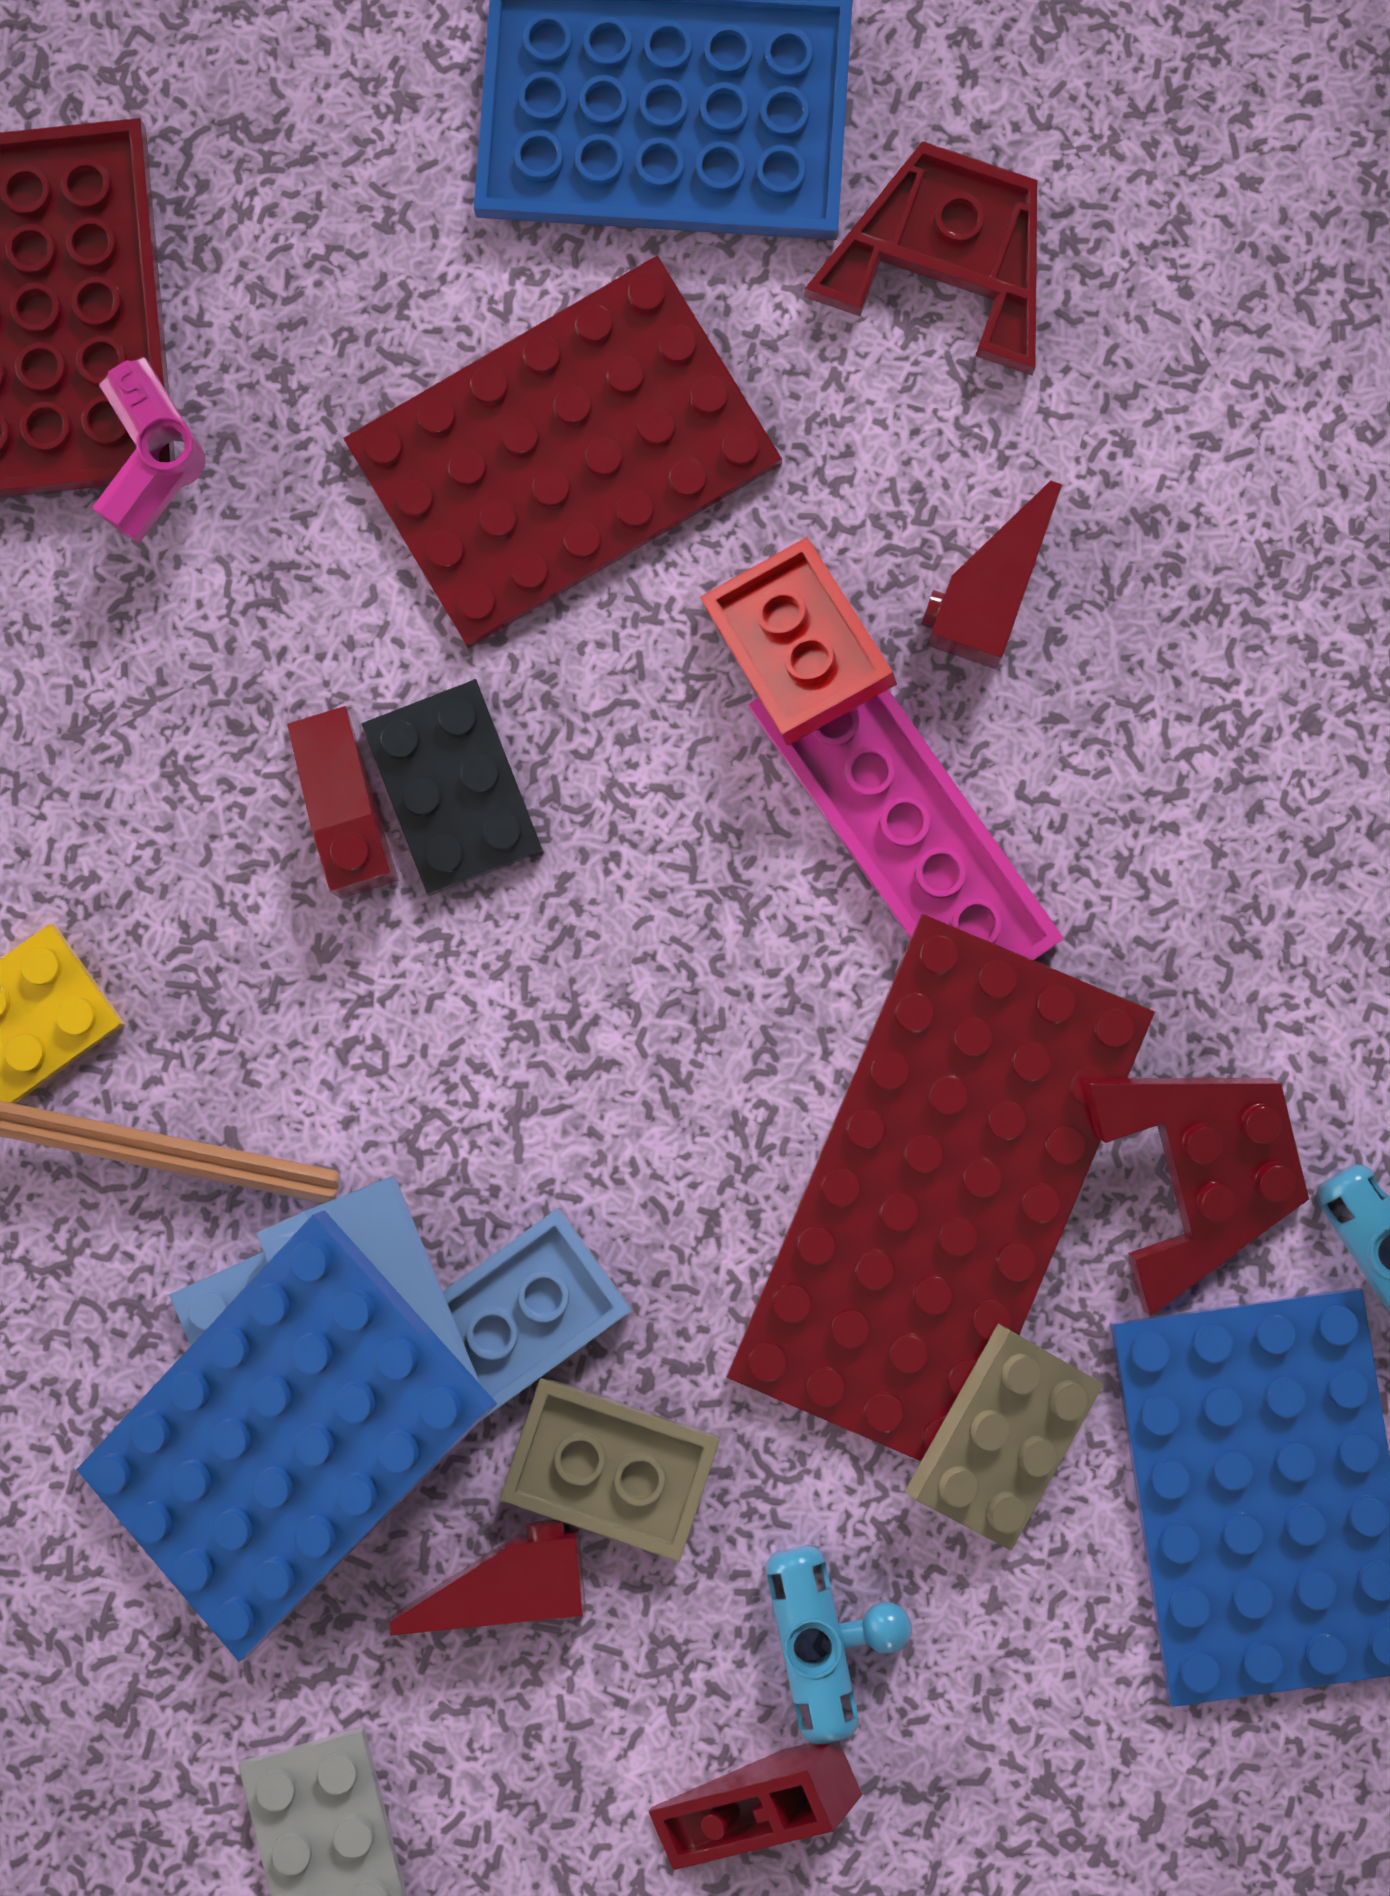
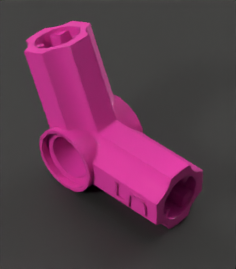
[92,357,205,543]

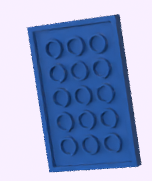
[474,0,853,240]
[76,1210,497,1662]
[1110,1288,1390,1707]

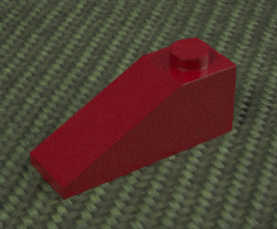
[921,480,1062,669]
[287,706,399,899]
[389,1520,586,1636]
[648,1741,862,1870]

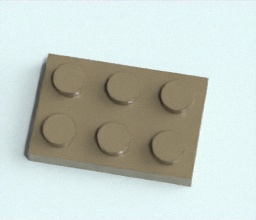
[904,1324,1104,1551]
[499,1376,720,1562]

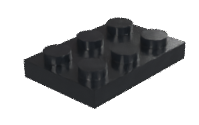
[361,679,544,896]

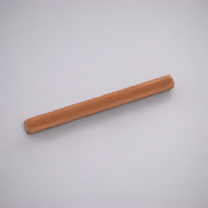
[0,1101,340,1204]

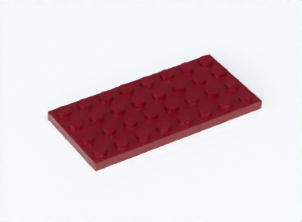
[726,914,1155,1461]

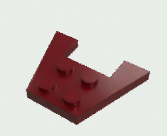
[804,141,1038,376]
[1081,1078,1309,1317]

